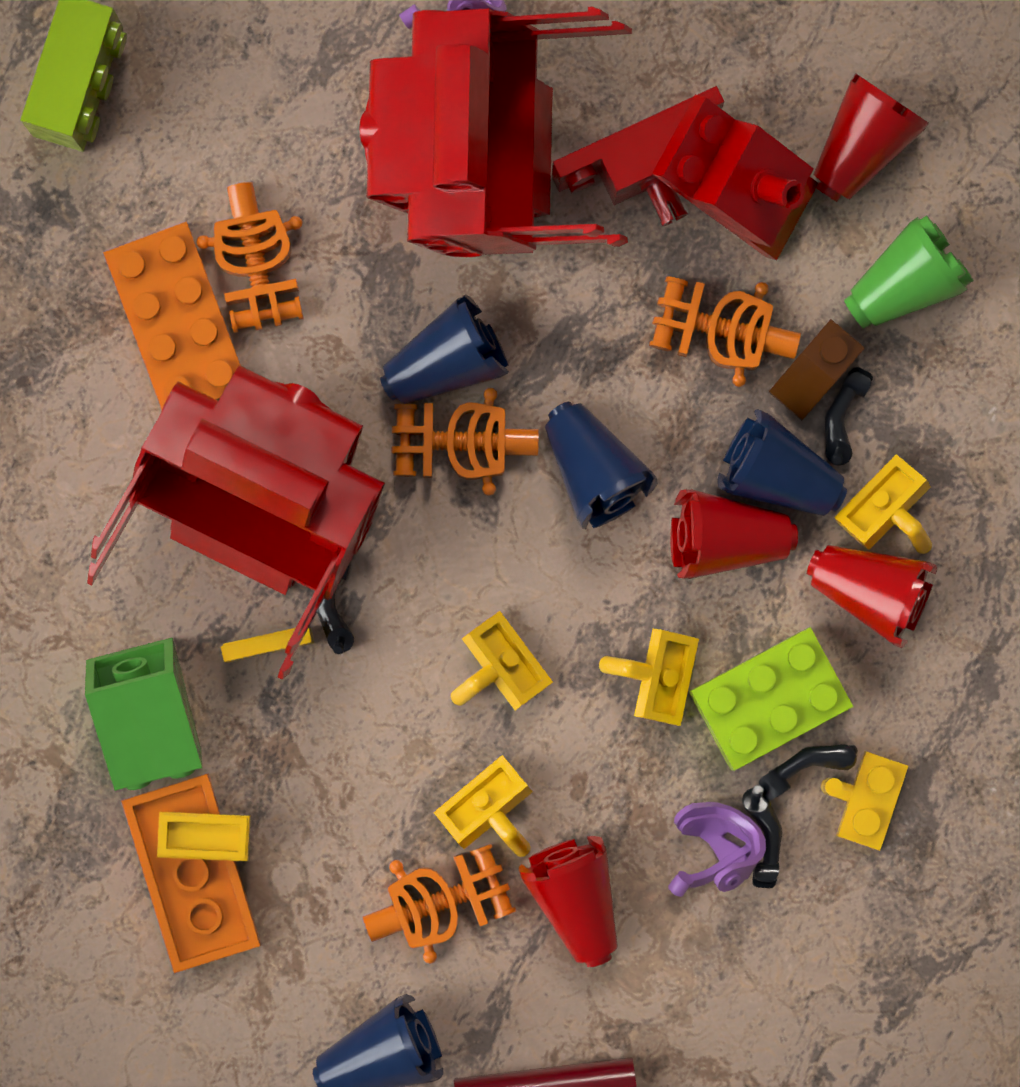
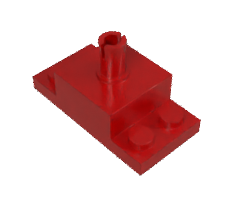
[551,86,725,227]
[652,94,818,261]

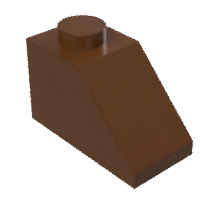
[769,319,865,421]

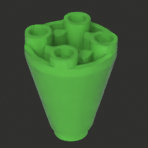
[844,215,974,329]

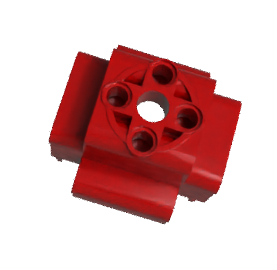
[359,6,632,257]
[87,365,385,679]

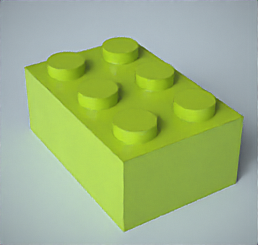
[20,0,127,152]
[688,627,854,771]

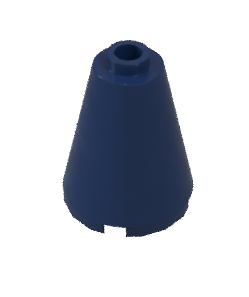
[380,294,509,404]
[545,401,658,529]
[717,409,847,516]
[313,994,443,1087]

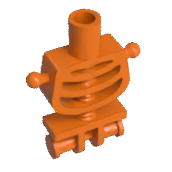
[196,182,304,333]
[649,276,801,387]
[391,388,539,496]
[363,844,516,964]

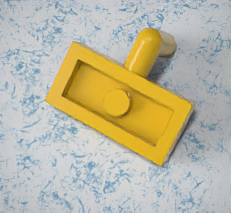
[834,454,932,554]
[451,611,553,711]
[599,628,699,726]
[821,751,908,851]
[433,755,533,857]

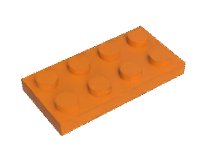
[103,221,241,409]
[121,773,261,973]

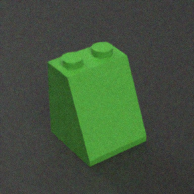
[85,637,202,791]

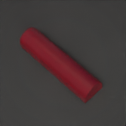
[454,1057,637,1087]

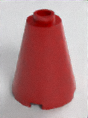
[813,73,929,202]
[670,489,798,579]
[806,545,937,648]
[518,836,618,967]

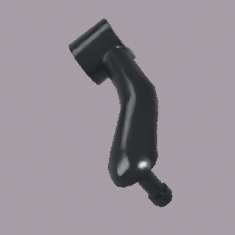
[825,367,873,466]
[317,565,354,654]
[759,744,858,800]
[742,785,783,888]

